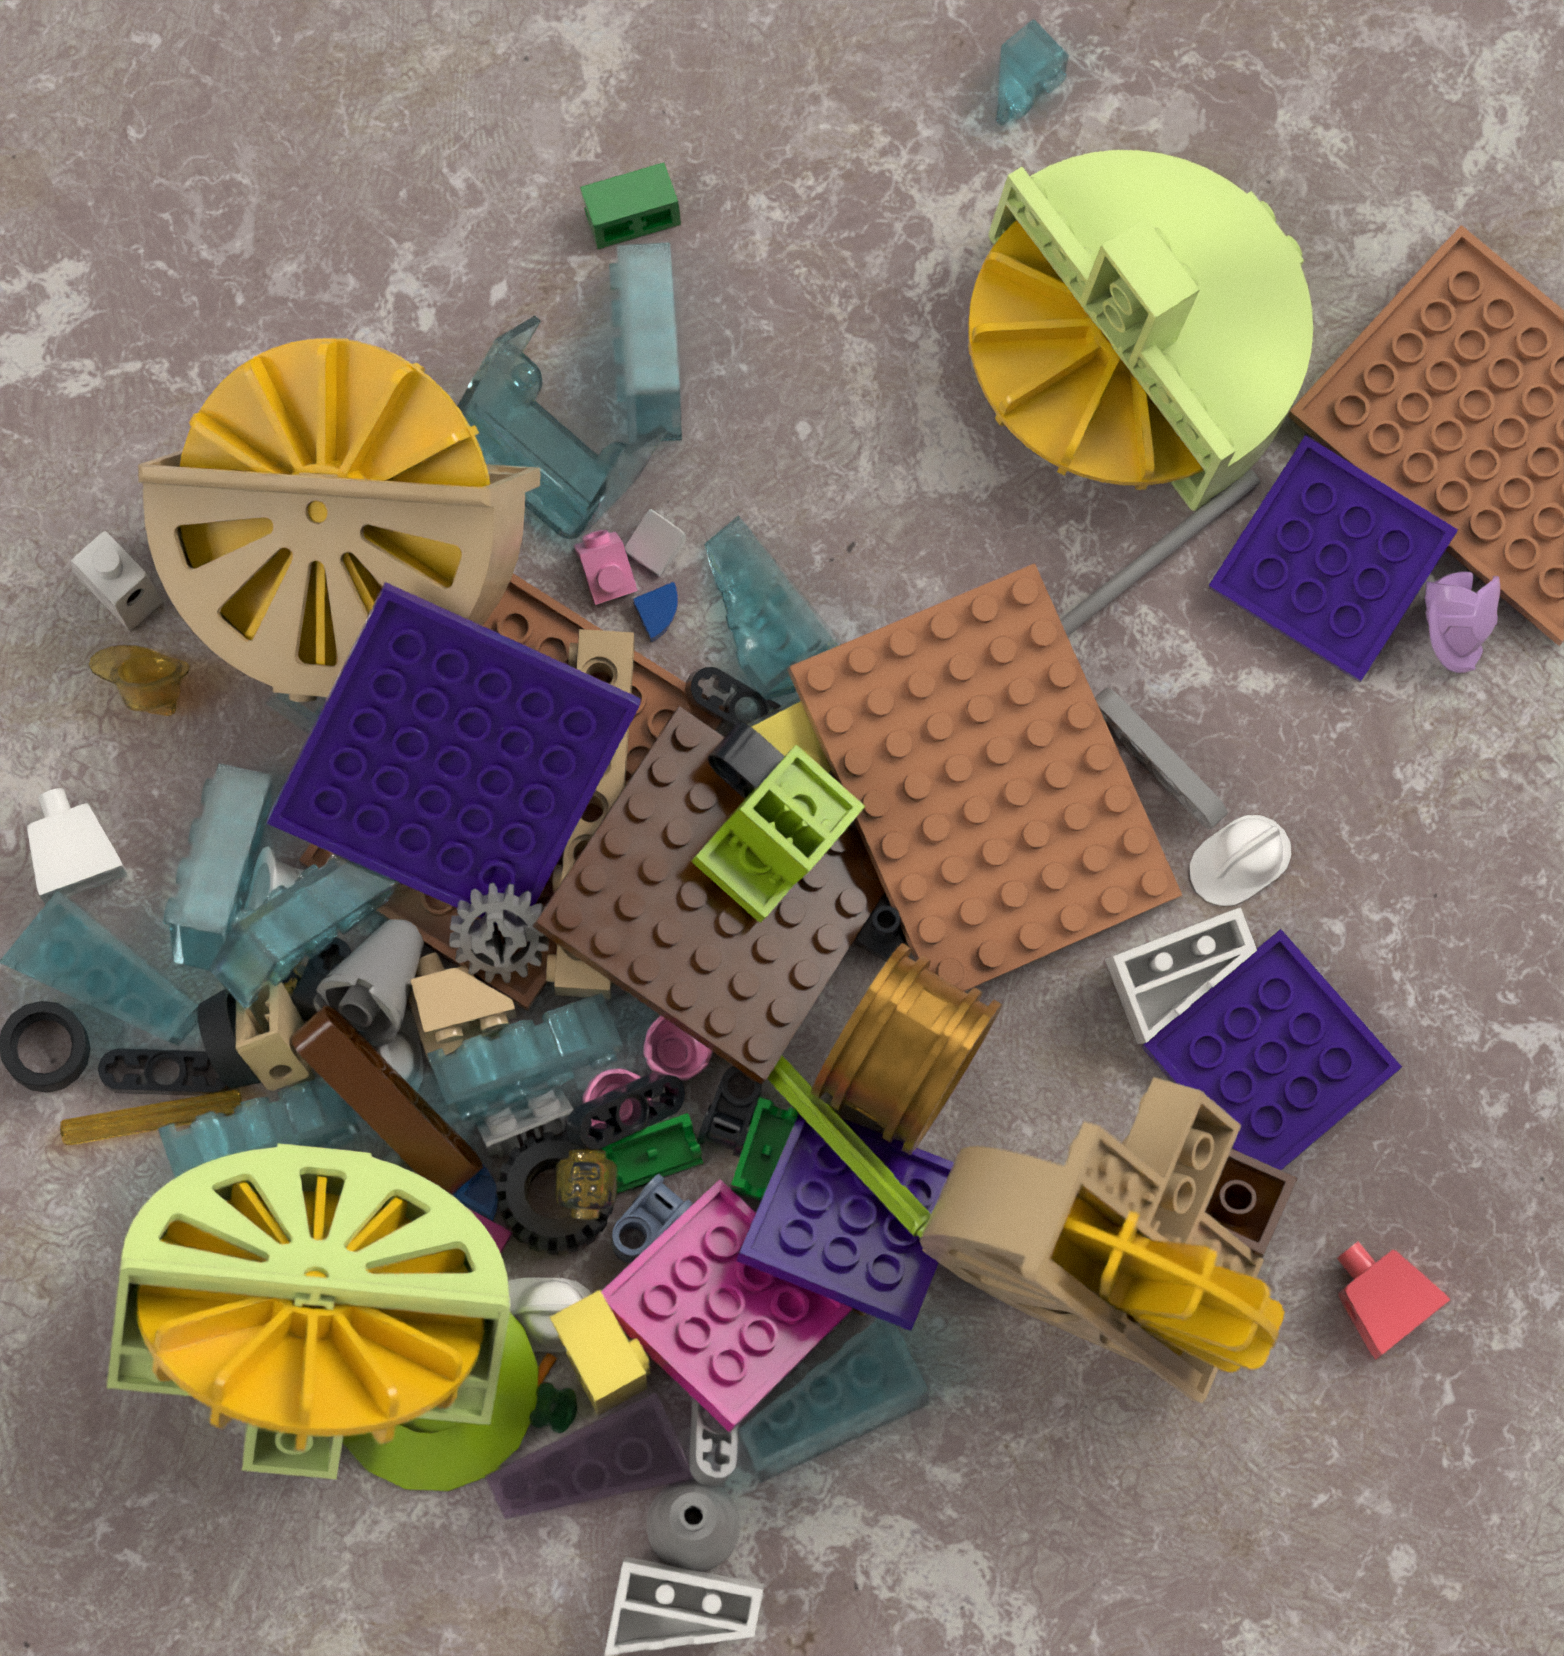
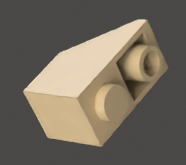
[410,967,516,1044]

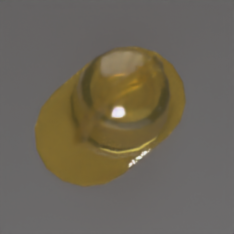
[89,645,190,716]

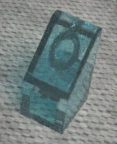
[996,19,1069,126]

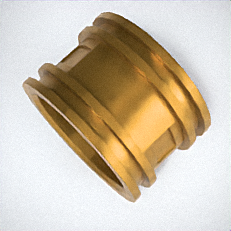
[811,943,1003,1155]

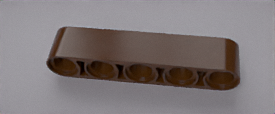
[291,1005,483,1195]

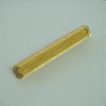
[60,1090,244,1146]

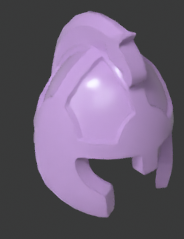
[1424,572,1500,673]

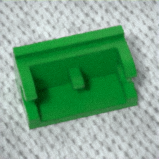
[580,162,681,250]
[731,1097,799,1202]
[601,1113,704,1195]

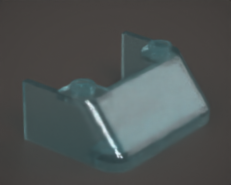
[457,316,668,539]

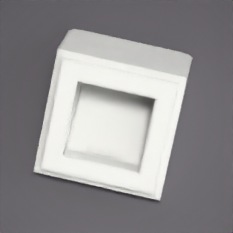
[625,509,686,577]

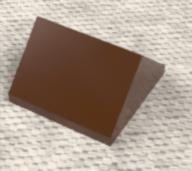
[1205,1149,1298,1258]

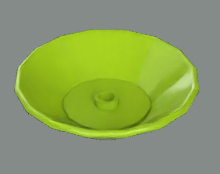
[342,1312,539,1491]

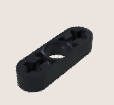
[685,667,781,728]
[98,1048,230,1096]
[566,1072,685,1150]

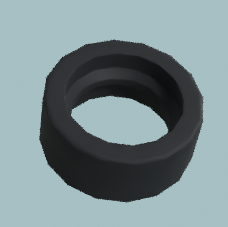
[0,1001,91,1093]

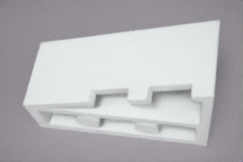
[1105,907,1257,1044]
[604,1556,764,1656]

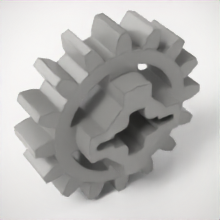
[449,883,549,983]

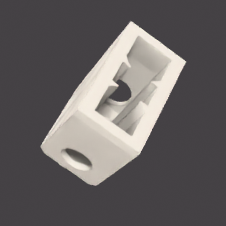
[71,531,163,632]
[27,788,128,905]

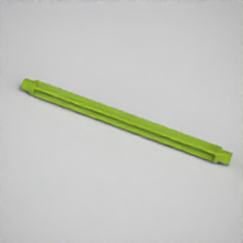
[767,1055,931,1239]

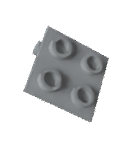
[476,1087,573,1158]

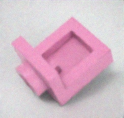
[574,530,638,605]

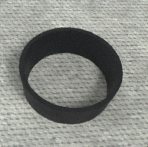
[197,986,262,1089]

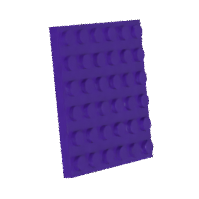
[266,582,640,926]

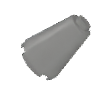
[314,919,424,1047]
[646,1478,740,1571]

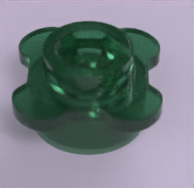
[529,1382,578,1434]

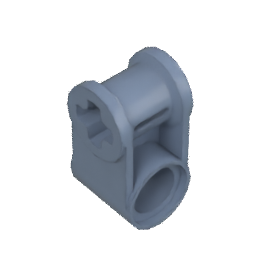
[611,1174,694,1263]

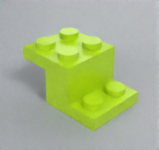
[691,745,865,923]

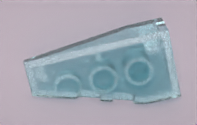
[704,515,842,700]

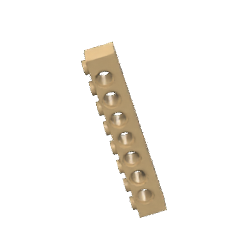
[546,629,635,999]

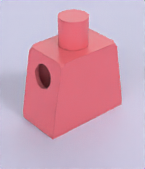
[1337,1241,1450,1360]

